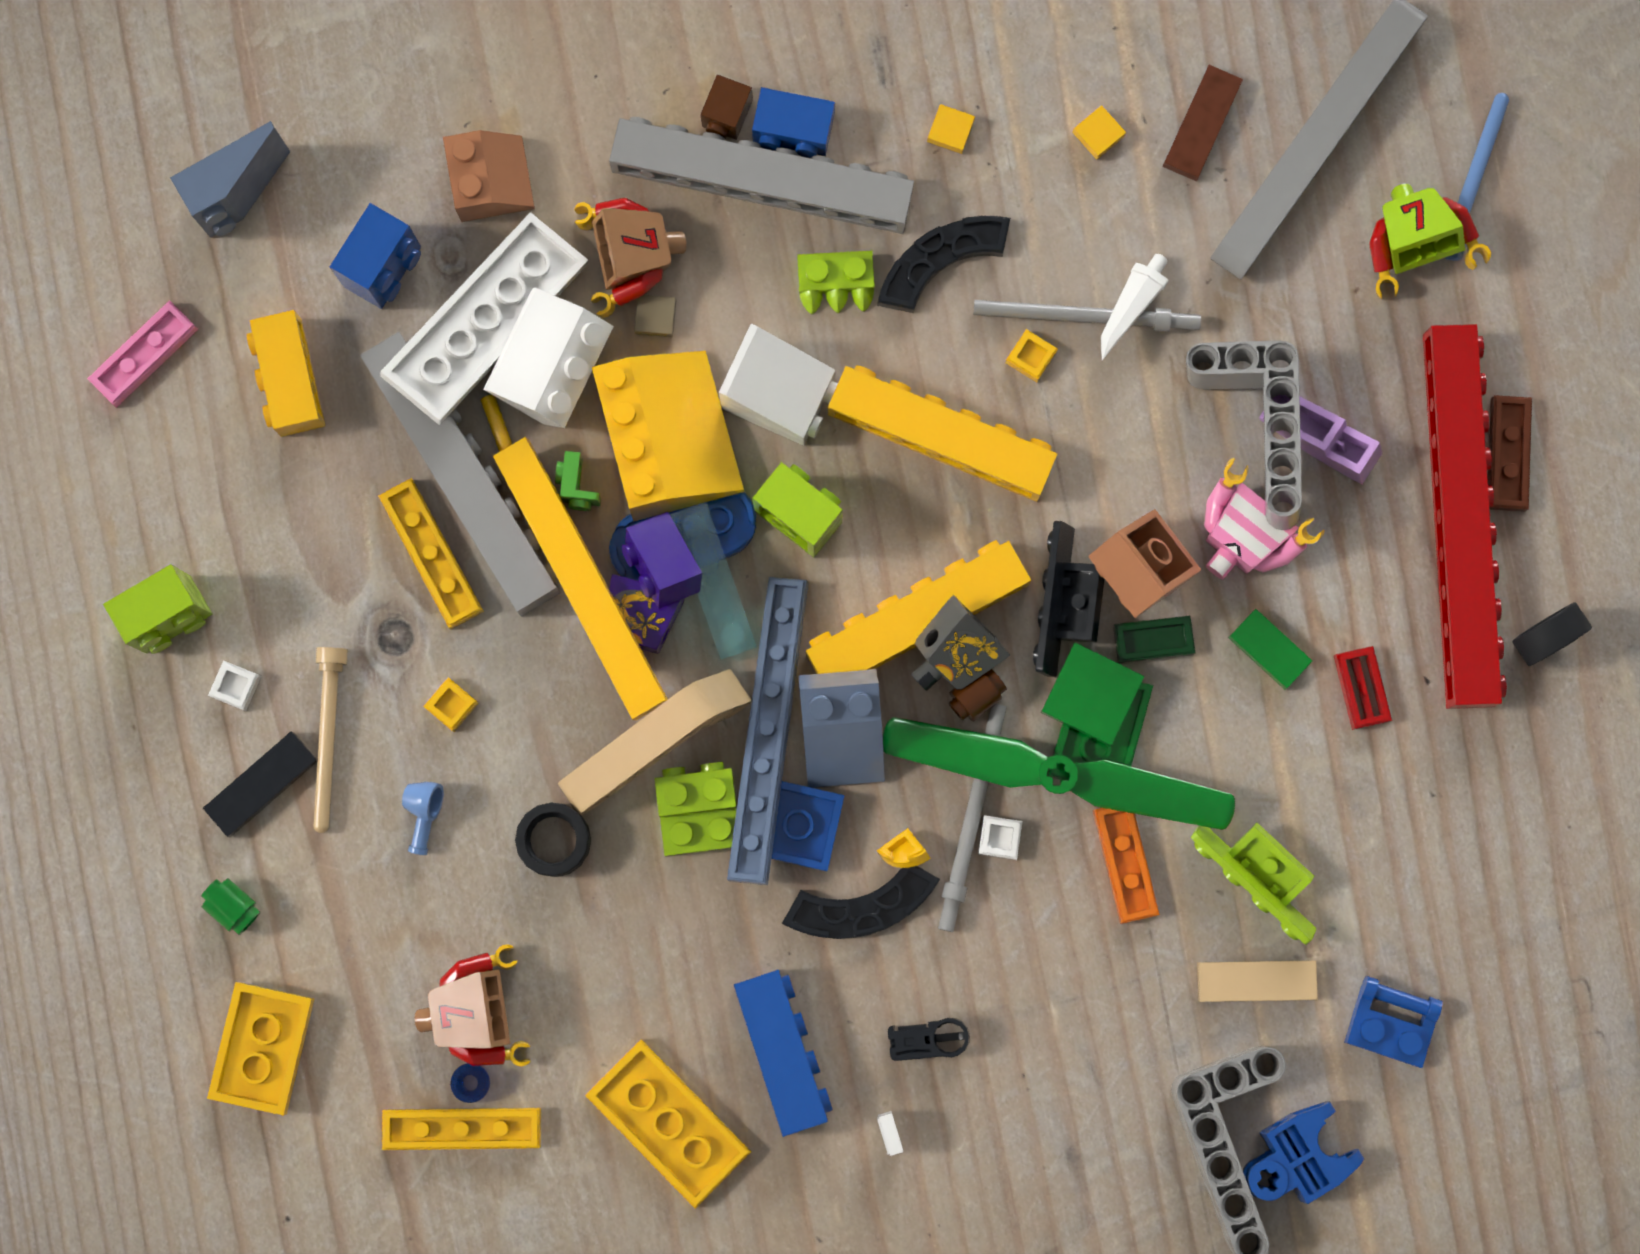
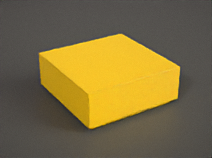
[927,104,975,154]
[1072,105,1126,160]
[1005,329,1058,383]
[423,677,479,732]

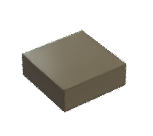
[634,295,676,337]

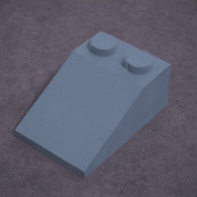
[170,121,290,238]
[799,669,885,788]

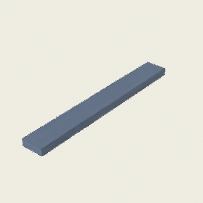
[727,577,809,886]

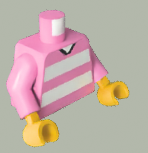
[1204,458,1325,580]

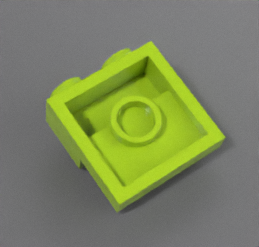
[654,762,737,857]

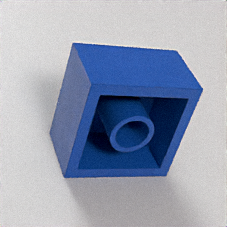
[329,203,421,309]

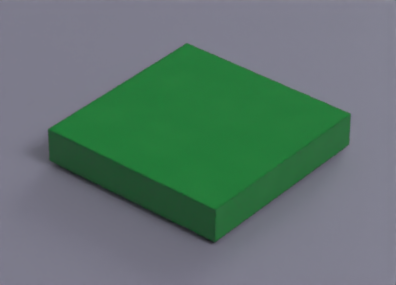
[1040,643,1145,746]

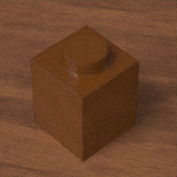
[700,74,753,140]

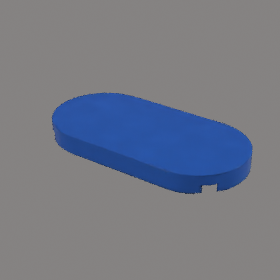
[609,492,757,581]

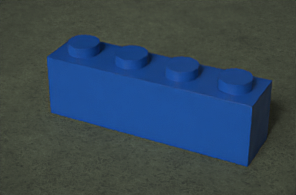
[734,970,833,1137]

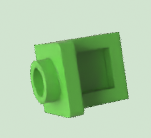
[555,451,601,511]

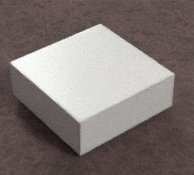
[208,660,261,711]
[978,815,1023,860]
[877,1111,903,1156]

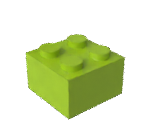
[752,462,843,558]
[103,564,213,654]

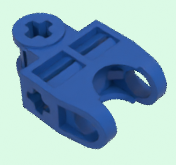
[1243,1101,1364,1204]

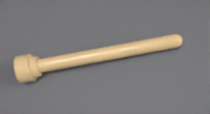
[313,647,348,833]

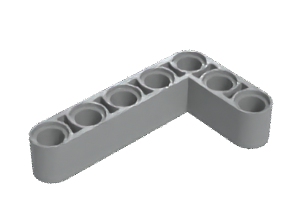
[1186,341,1302,530]
[1171,1046,1286,1254]

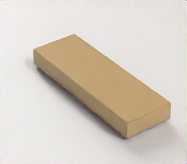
[1197,961,1318,1002]

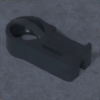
[888,1017,970,1061]

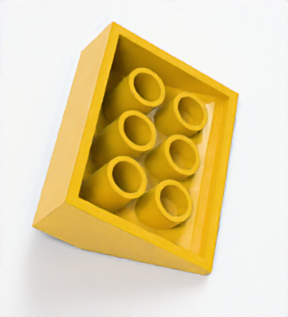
[592,350,744,521]

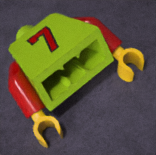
[1369,183,1491,300]

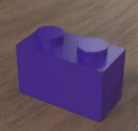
[622,512,702,609]

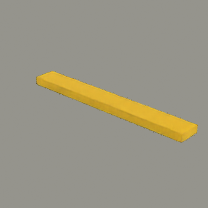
[493,437,668,721]

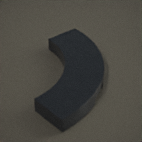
[877,216,1011,313]
[782,866,940,939]

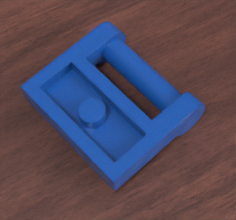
[1344,976,1443,1068]

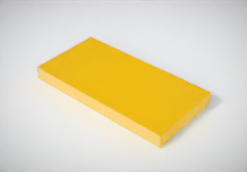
[585,1039,751,1209]

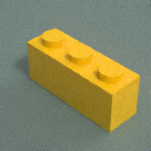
[247,310,325,437]

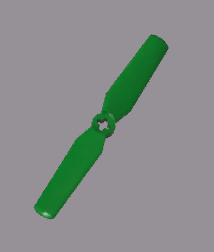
[882,717,1235,830]

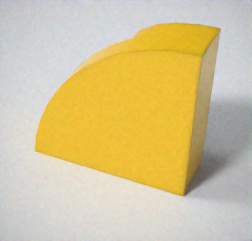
[877,828,931,868]

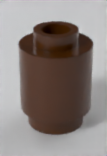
[948,669,1007,722]

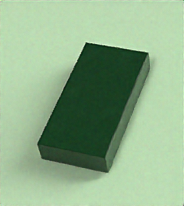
[1113,615,1196,663]

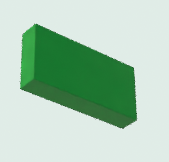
[1228,609,1312,690]

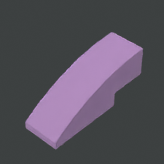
[1259,395,1382,484]

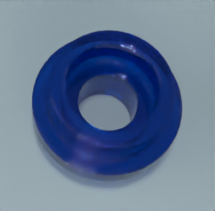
[450,1063,490,1103]

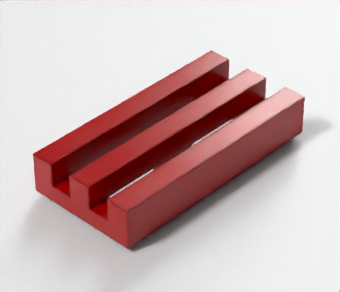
[1334,646,1392,730]

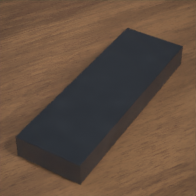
[203,731,317,838]

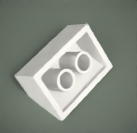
[483,288,614,428]

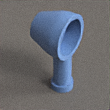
[402,782,444,855]

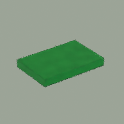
[1048,682,1154,780]

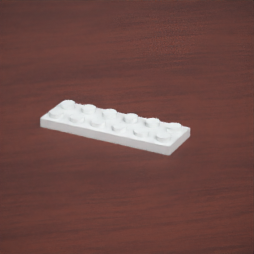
[380,212,588,425]

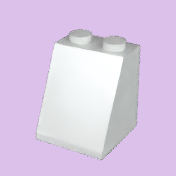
[719,324,838,446]

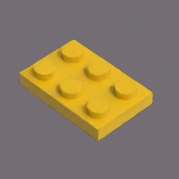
[207,982,314,1116]

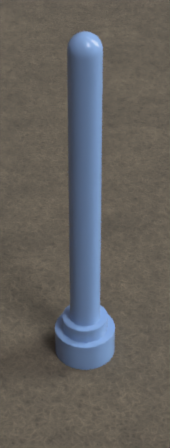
[1444,93,1509,261]

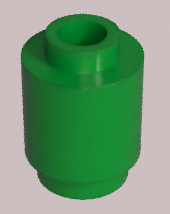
[201,878,261,935]

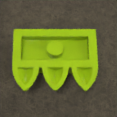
[797,250,875,314]

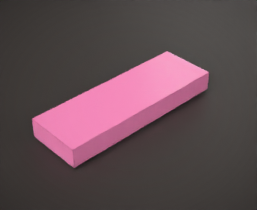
[87,300,199,408]

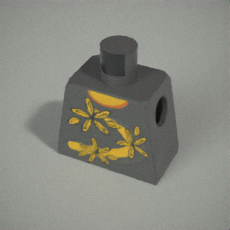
[911,595,1010,691]

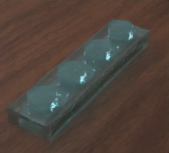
[670,502,757,660]

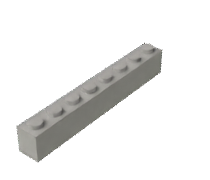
[609,117,914,234]
[360,332,560,617]

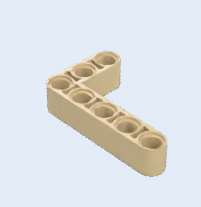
[558,669,752,816]

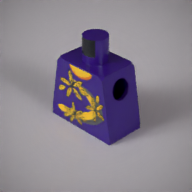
[609,574,685,654]

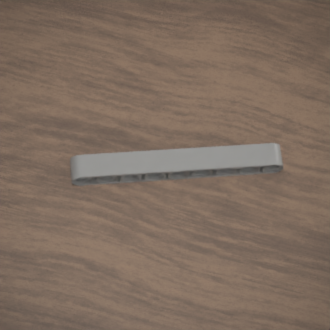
[1210,0,1428,280]

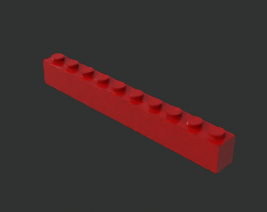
[1423,324,1507,709]

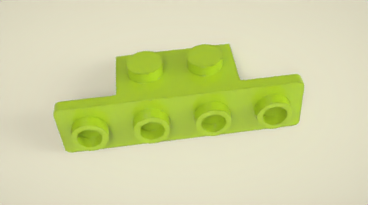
[1191,822,1316,945]

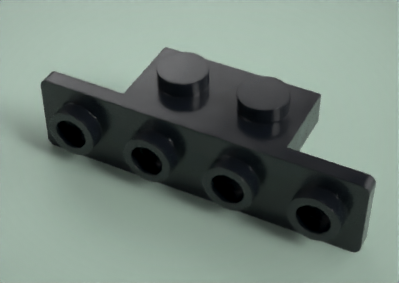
[1033,521,1105,678]

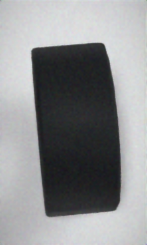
[1512,602,1592,666]
[515,802,591,877]

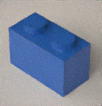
[752,87,835,158]

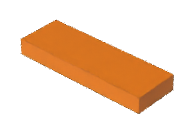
[1093,808,1160,924]

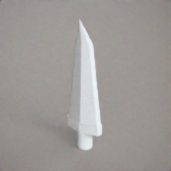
[1101,254,1169,360]

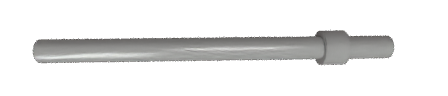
[973,300,1201,332]
[938,704,1007,932]

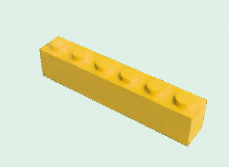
[828,365,1058,502]
[806,540,1031,674]

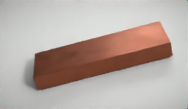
[1162,64,1243,182]
[1488,395,1532,512]

